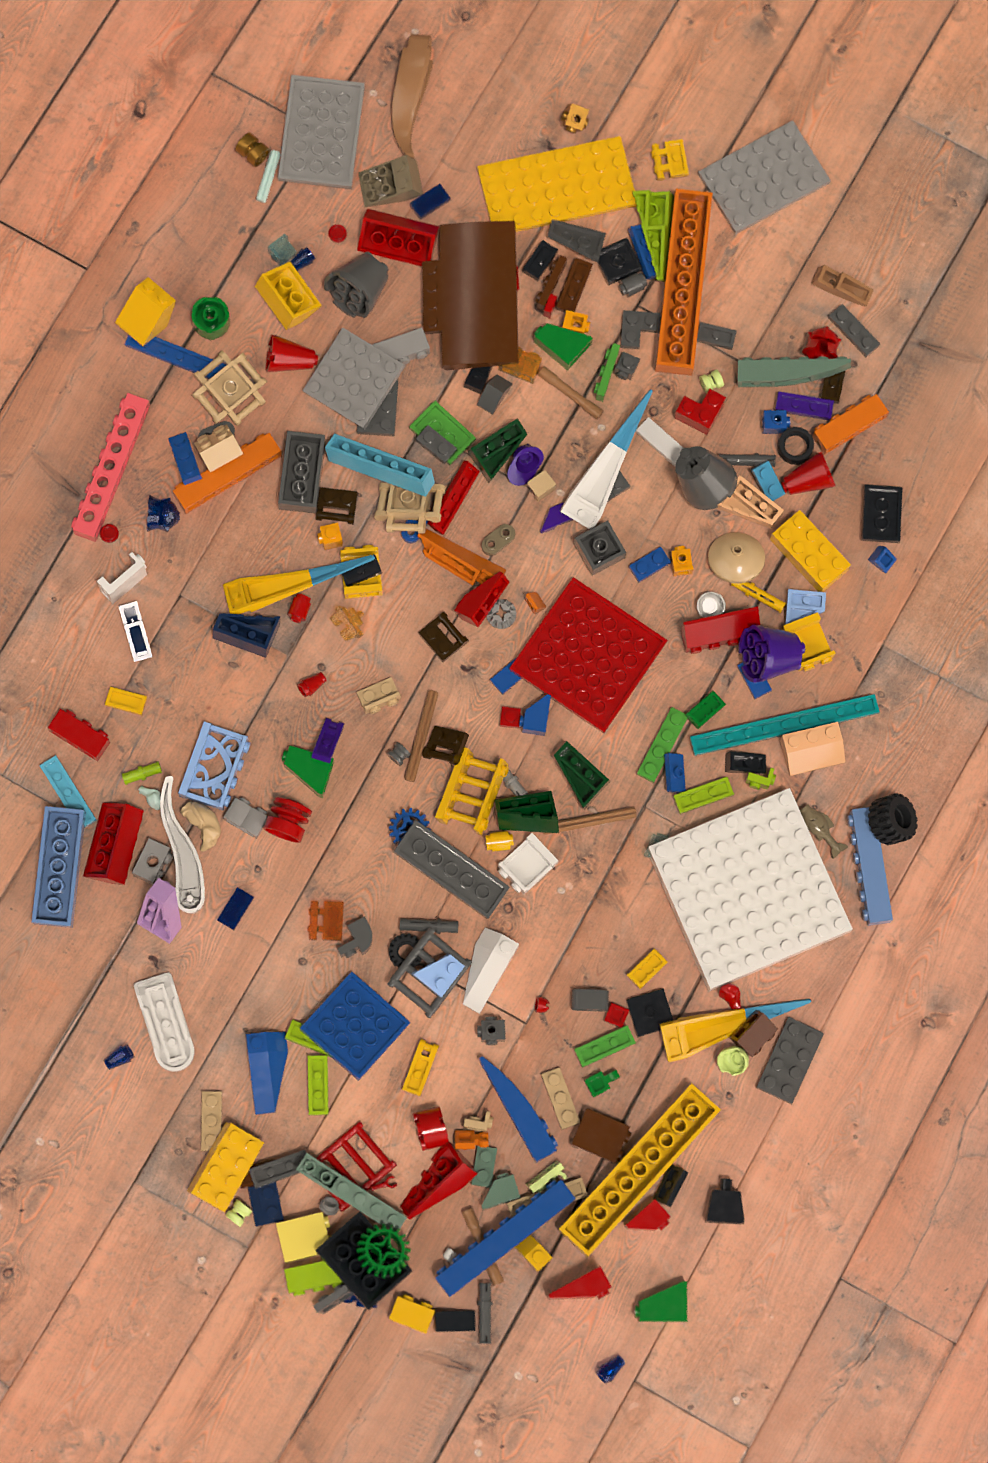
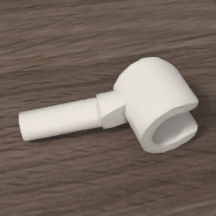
[443,1248,457,1265]

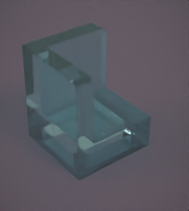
[268,234,297,266]

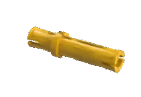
[731,582,786,613]

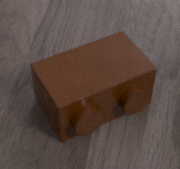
[730,1010,778,1057]

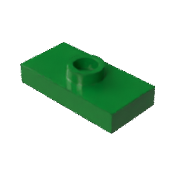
[685,690,726,729]

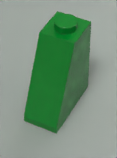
[534,323,593,371]
[282,746,334,798]
[634,1281,687,1323]

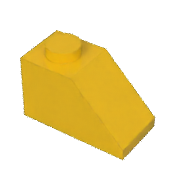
[514,1235,552,1272]

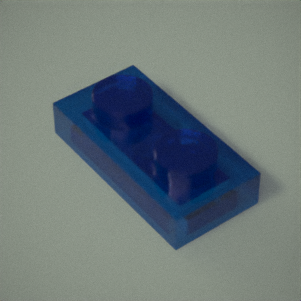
[410,184,451,220]
[217,887,254,931]

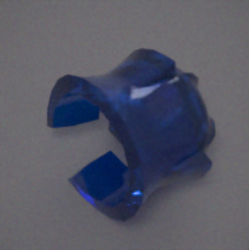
[146,495,180,533]

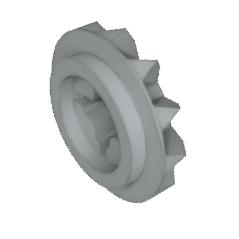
[486,599,516,629]

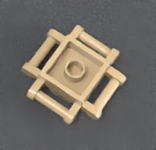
[192,350,268,426]
[374,483,446,534]

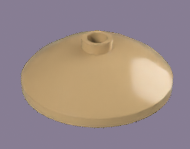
[708,532,765,584]

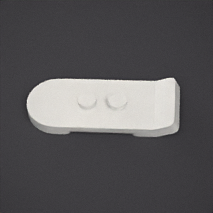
[134,973,195,1072]

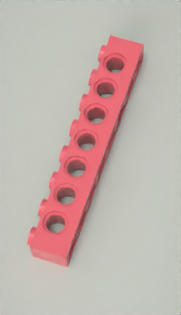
[71,393,150,542]

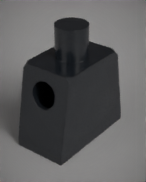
[705,1179,744,1225]

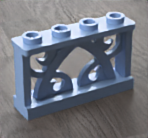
[178,722,251,811]

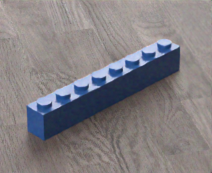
[435,1180,576,1298]

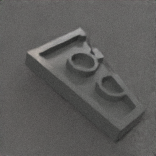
[548,219,606,262]

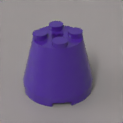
[739,625,805,682]

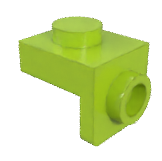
[745,768,776,790]

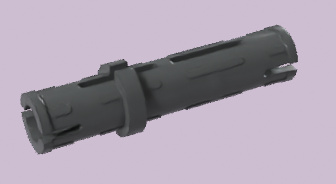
[719,453,776,467]
[400,918,459,934]
[477,1283,493,1344]

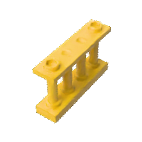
[435,748,509,836]

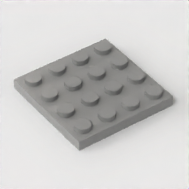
[303,328,405,429]

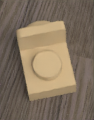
[463,1111,493,1132]

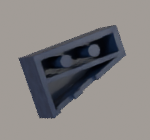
[213,613,280,658]

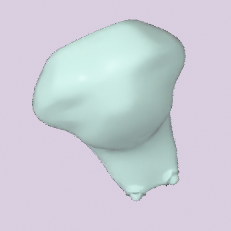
[138,786,161,810]

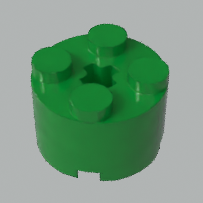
[192,297,230,340]

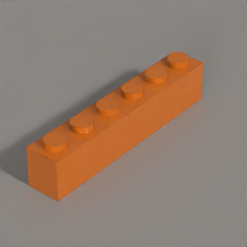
[173,432,282,514]

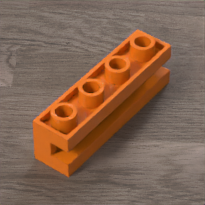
[812,394,889,455]

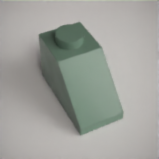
[481,1172,520,1211]

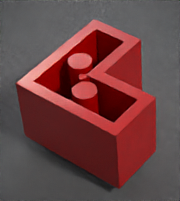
[674,389,726,435]

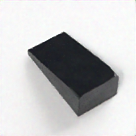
[725,751,766,774]
[435,1311,476,1332]

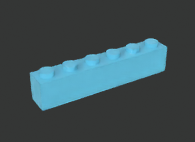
[325,434,435,497]

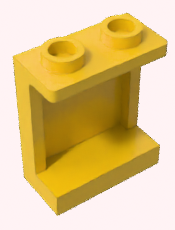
[340,545,383,599]

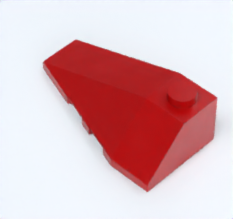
[400,1142,477,1220]

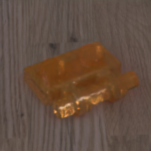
[307,901,344,942]

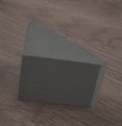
[477,374,513,415]

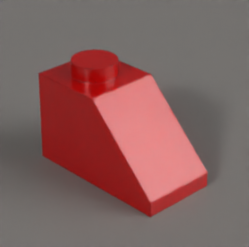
[624,1199,671,1231]

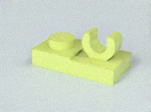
[525,1160,567,1193]

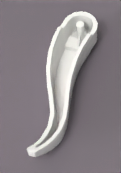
[160,776,205,914]

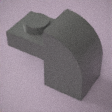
[337,917,373,958]

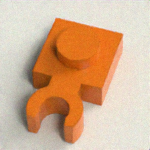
[455,1130,489,1150]

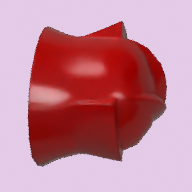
[802,326,841,359]

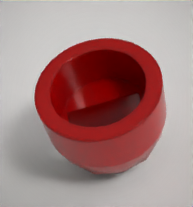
[535,997,550,1013]

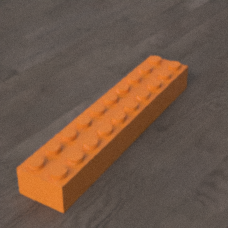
[655,188,713,376]

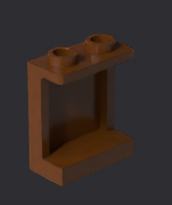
[571,1108,632,1164]

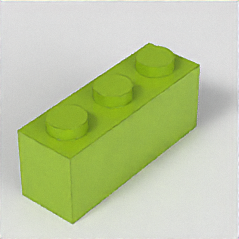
[284,1261,344,1297]

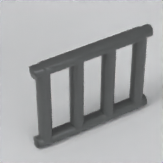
[387,928,472,1018]

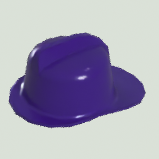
[507,444,544,486]

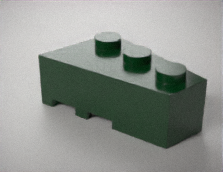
[554,741,611,810]
[495,791,559,833]

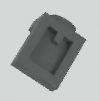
[614,352,640,380]

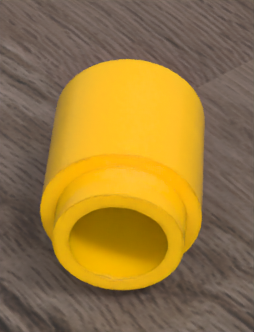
[485,831,514,852]

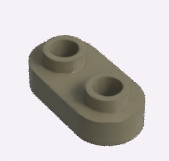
[482,524,515,556]

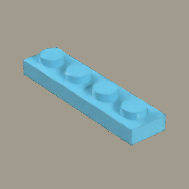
[39,755,97,828]

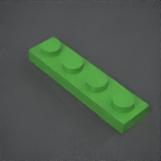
[637,707,688,783]

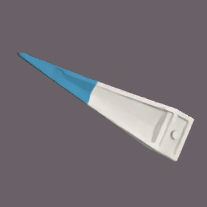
[560,389,652,529]

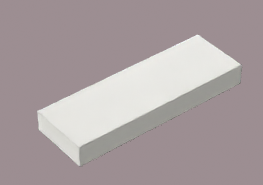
[636,417,684,466]

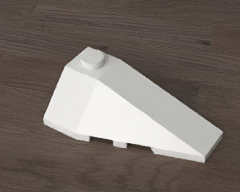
[463,928,519,1014]

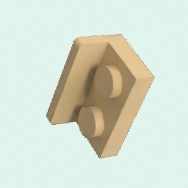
[356,677,401,714]

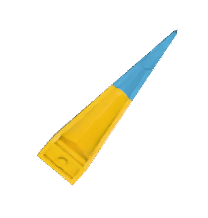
[223,555,375,614]
[659,999,811,1062]

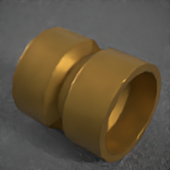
[235,132,270,167]

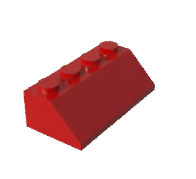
[357,208,439,267]
[680,606,760,654]
[83,803,144,885]

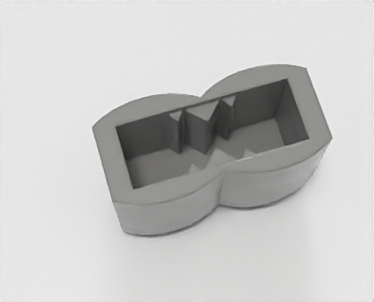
[223,797,268,839]

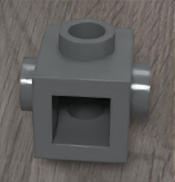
[477,1017,505,1046]

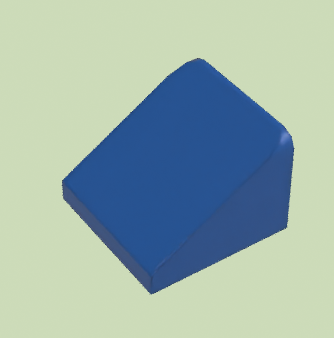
[868,546,897,573]

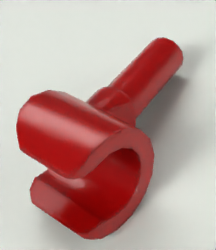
[370,1176,397,1191]

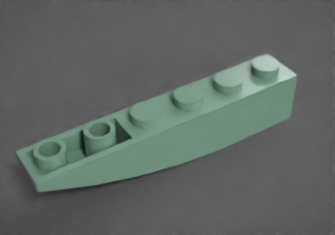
[738,356,851,387]
[296,1153,407,1232]

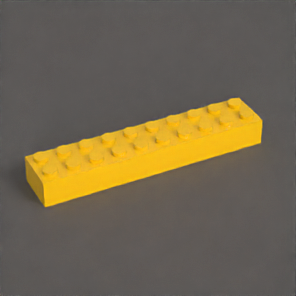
[558,1083,721,1257]

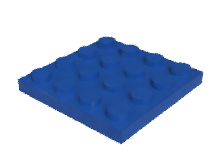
[300,972,410,1081]

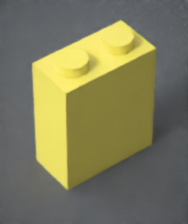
[276,1212,332,1263]

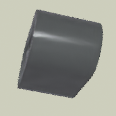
[571,989,609,1012]

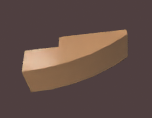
[811,265,874,306]

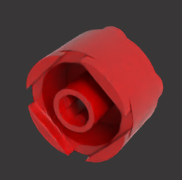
[412,1106,449,1151]

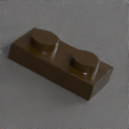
[820,370,846,404]

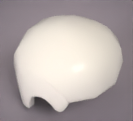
[697,592,726,618]

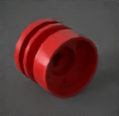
[263,797,312,843]

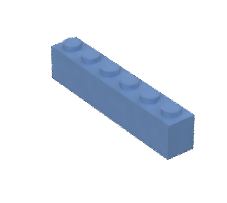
[847,807,893,926]

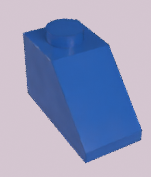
[519,694,551,736]

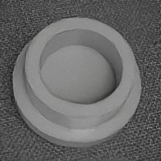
[319,1197,339,1215]

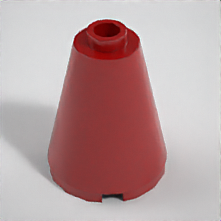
[266,335,318,372]
[781,452,836,495]

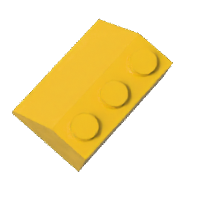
[255,262,322,330]

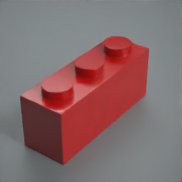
[48,709,110,762]

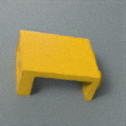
[781,612,836,672]

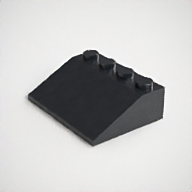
[315,1211,413,1311]

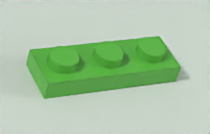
[594,343,620,402]
[574,1025,636,1068]

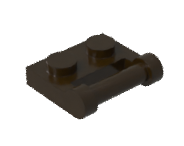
[316,487,358,525]
[418,612,469,663]
[422,726,469,765]

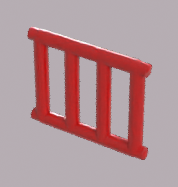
[315,1121,397,1212]

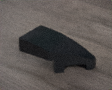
[464,366,493,394]

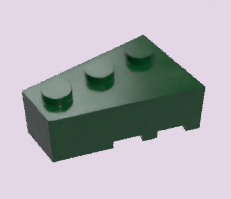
[468,418,528,483]

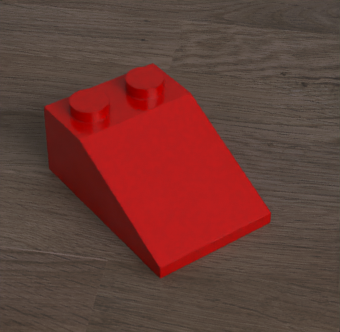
[546,1266,612,1300]

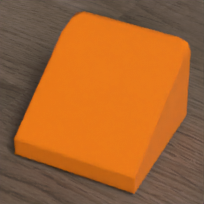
[525,592,546,614]

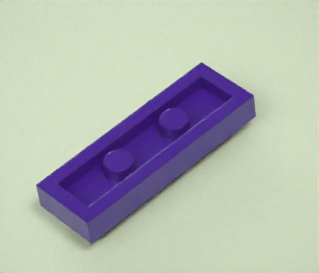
[775,391,834,421]

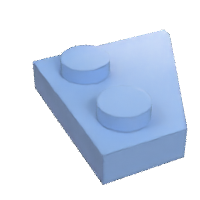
[785,589,826,625]
[412,954,465,997]

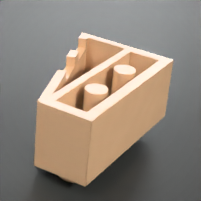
[717,475,784,529]

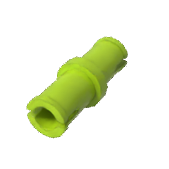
[122,761,162,785]

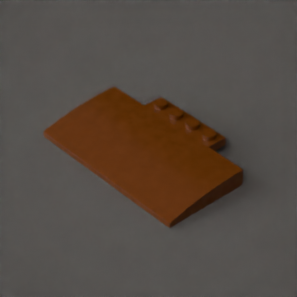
[422,221,519,371]

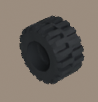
[868,793,918,845]

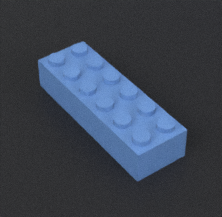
[32,806,86,928]

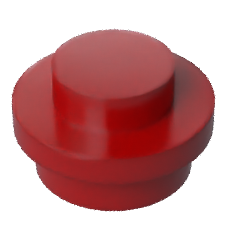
[328,224,347,243]
[100,524,119,543]

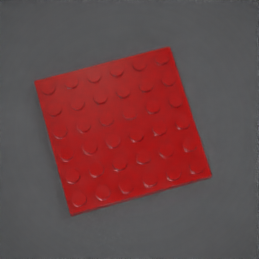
[509,577,668,734]

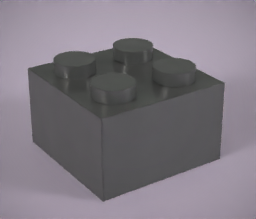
[574,520,626,576]

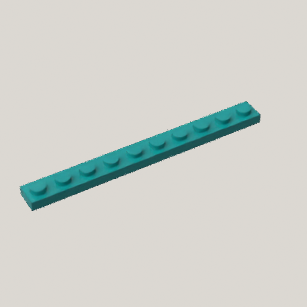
[690,694,880,756]

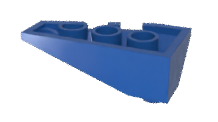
[246,1032,288,1115]

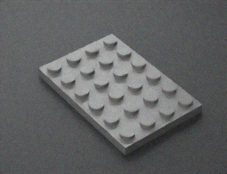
[278,75,365,189]
[698,120,831,235]

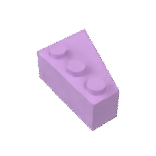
[137,878,182,944]

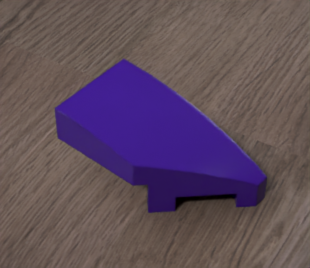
[540,502,573,534]

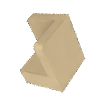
[527,470,556,502]

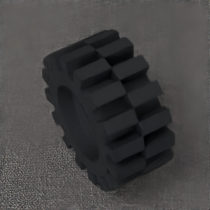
[389,933,424,968]

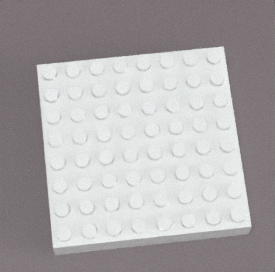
[647,788,853,992]

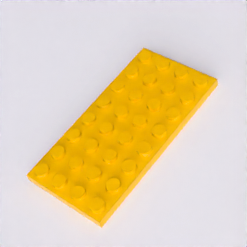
[477,136,637,232]

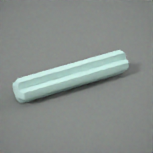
[256,150,280,203]

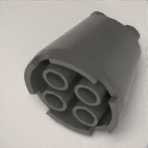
[324,252,389,318]
[675,446,737,510]

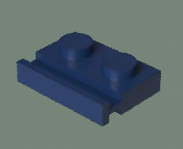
[248,1182,284,1227]

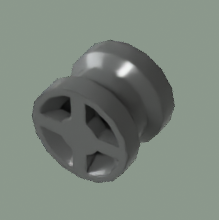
[387,742,411,766]

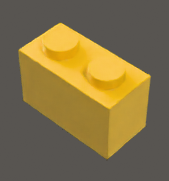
[389,1294,435,1334]

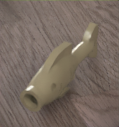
[800,805,848,859]

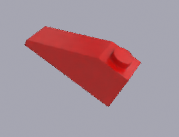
[454,572,510,627]

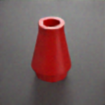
[297,672,327,697]

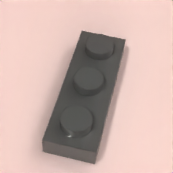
[828,304,880,358]
[249,1150,306,1189]

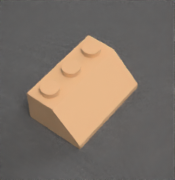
[780,722,845,776]

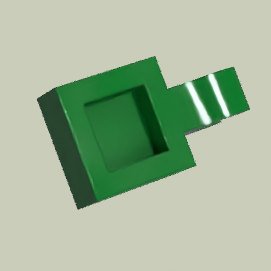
[584,1070,620,1098]

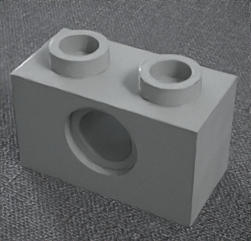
[132,838,172,885]

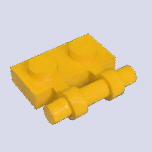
[651,139,689,181]

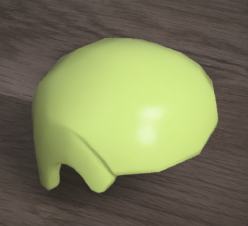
[717,1046,749,1076]

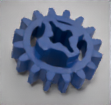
[389,808,430,844]

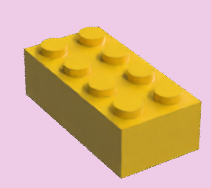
[770,510,851,592]
[187,1122,264,1212]

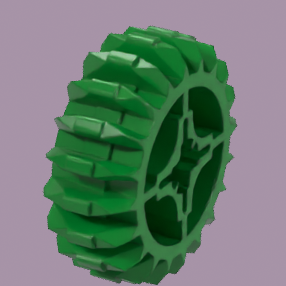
[356,1223,411,1278]

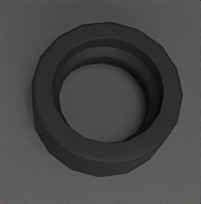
[777,427,814,465]

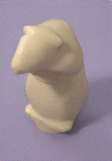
[180,801,221,852]

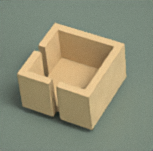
[194,425,243,472]

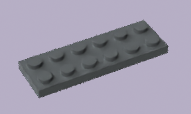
[393,820,510,919]

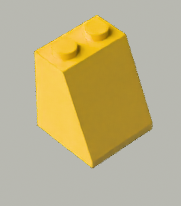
[115,277,176,346]

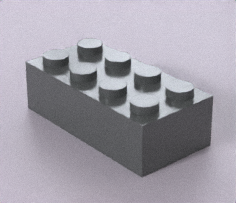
[278,431,326,514]

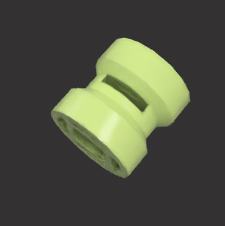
[699,369,724,394]
[225,1199,253,1227]

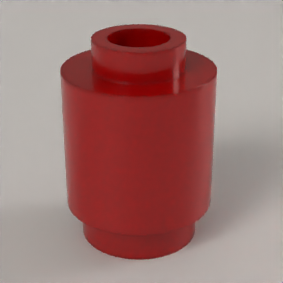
[287,594,311,623]

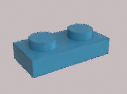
[751,461,786,501]

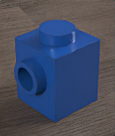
[762,410,790,434]

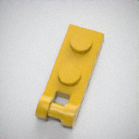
[402,1039,439,1097]

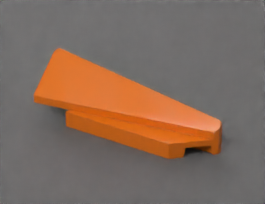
[417,529,506,586]

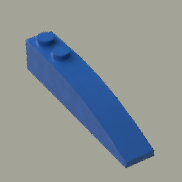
[479,1056,558,1163]

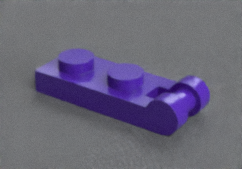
[312,718,345,763]

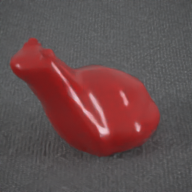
[719,983,742,1010]

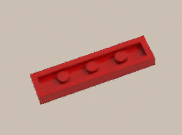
[427,461,480,535]

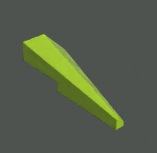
[633,190,674,282]

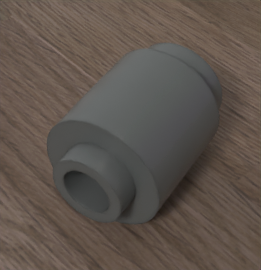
[618,272,647,298]

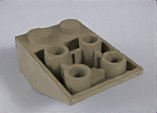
[358,155,423,207]

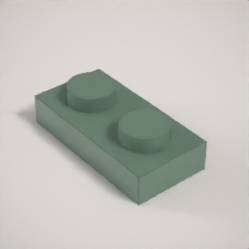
[471,1146,497,1188]

